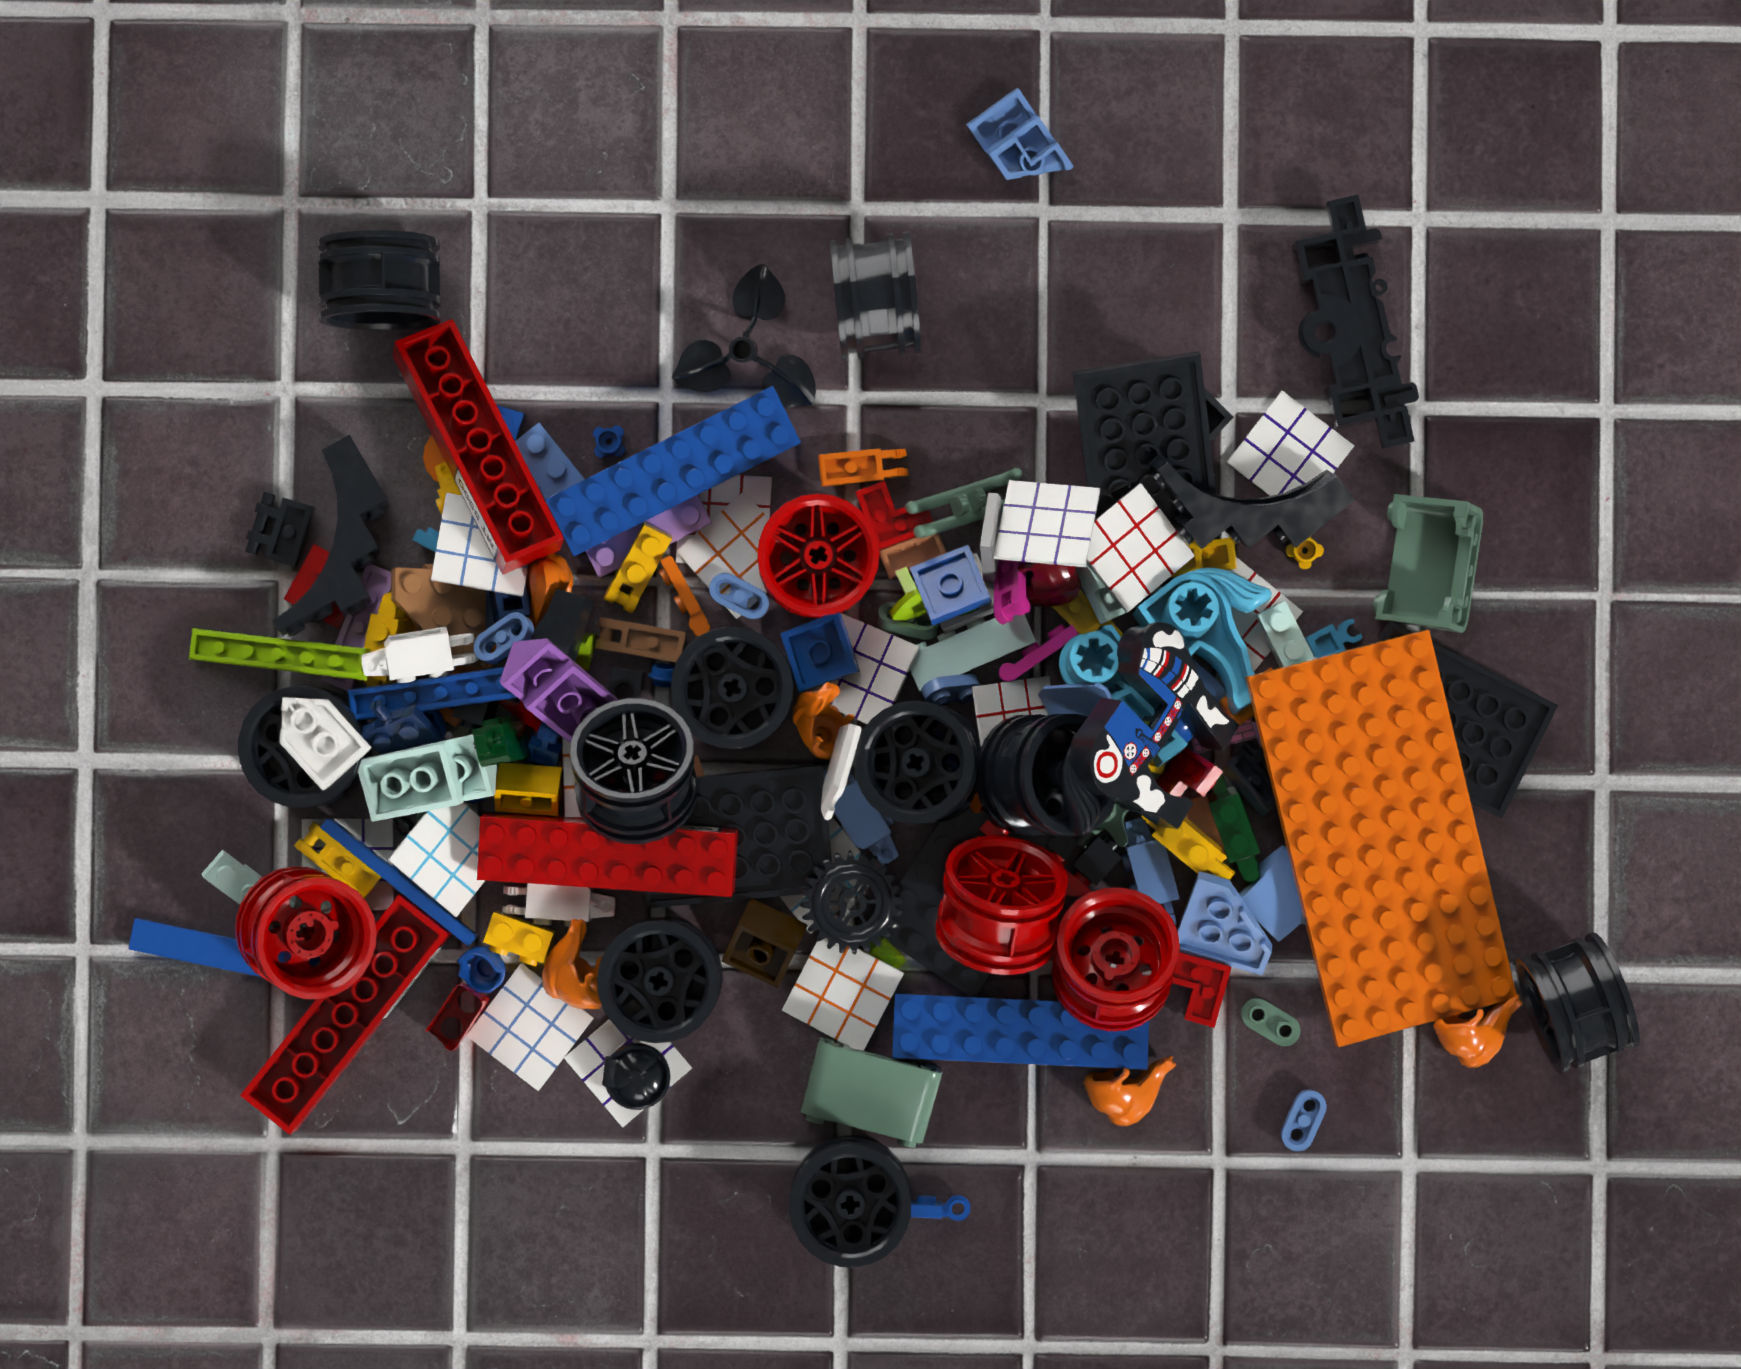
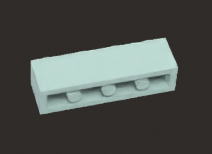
[910,615,1036,692]

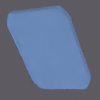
[1038,683,1113,716]

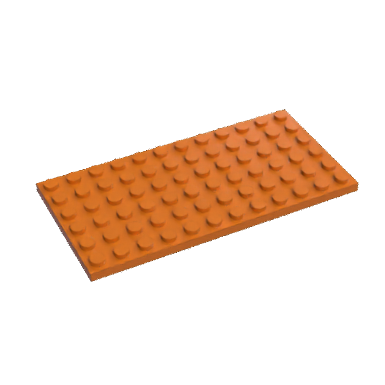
[1245,630,1517,1047]

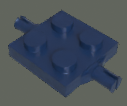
[361,699,447,755]

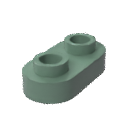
[877,602,940,640]
[1240,998,1301,1046]

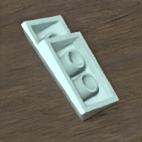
[358,734,497,822]

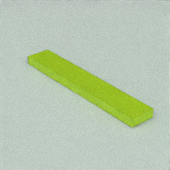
[189,628,371,681]

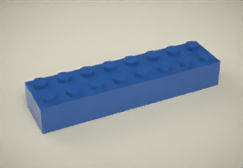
[545,386,801,556]
[892,994,1149,1070]

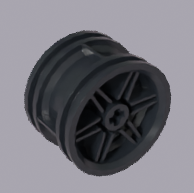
[318,230,441,331]
[570,698,697,844]
[1515,932,1640,1074]

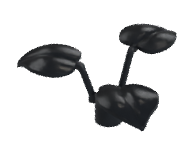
[672,264,816,408]

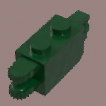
[472,716,531,767]
[1208,774,1261,882]

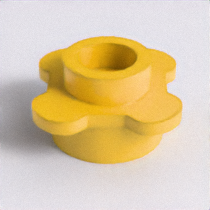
[1286,536,1324,569]

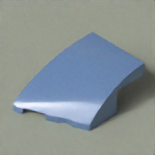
[966,88,1074,180]
[1239,845,1302,942]

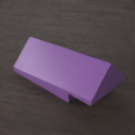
[500,638,618,743]

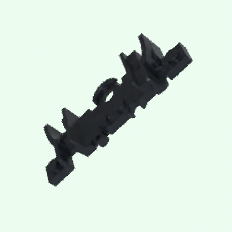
[1291,194,1419,449]

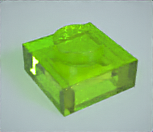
[868,938,907,969]

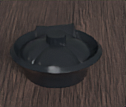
[602,1043,671,1110]

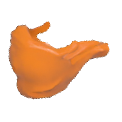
[525,553,574,630]
[792,682,855,760]
[542,919,603,1009]
[1433,994,1523,1068]
[1083,1056,1176,1126]

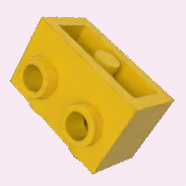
[494,763,563,816]
[483,910,557,966]

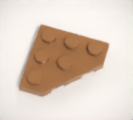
[391,567,486,666]

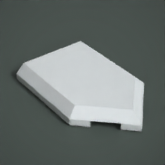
[280,697,371,791]
[821,724,862,821]

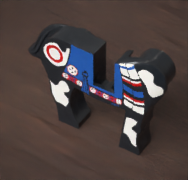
[1062,622,1239,836]

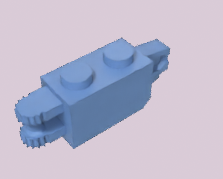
[823,769,899,865]
[1121,817,1180,925]

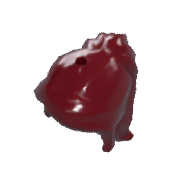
[1009,562,1081,607]

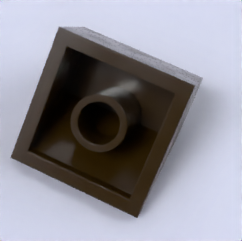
[721,898,808,988]

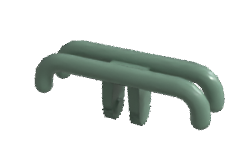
[905,468,1023,538]

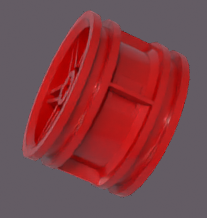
[757,493,880,619]
[935,835,1068,975]
[235,866,377,999]
[1051,887,1180,1031]

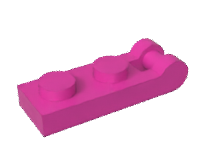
[994,559,1030,625]
[998,624,1079,682]

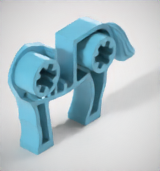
[1059,567,1272,767]

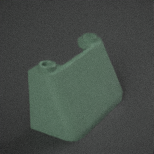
[1373,494,1483,633]
[800,1037,943,1148]

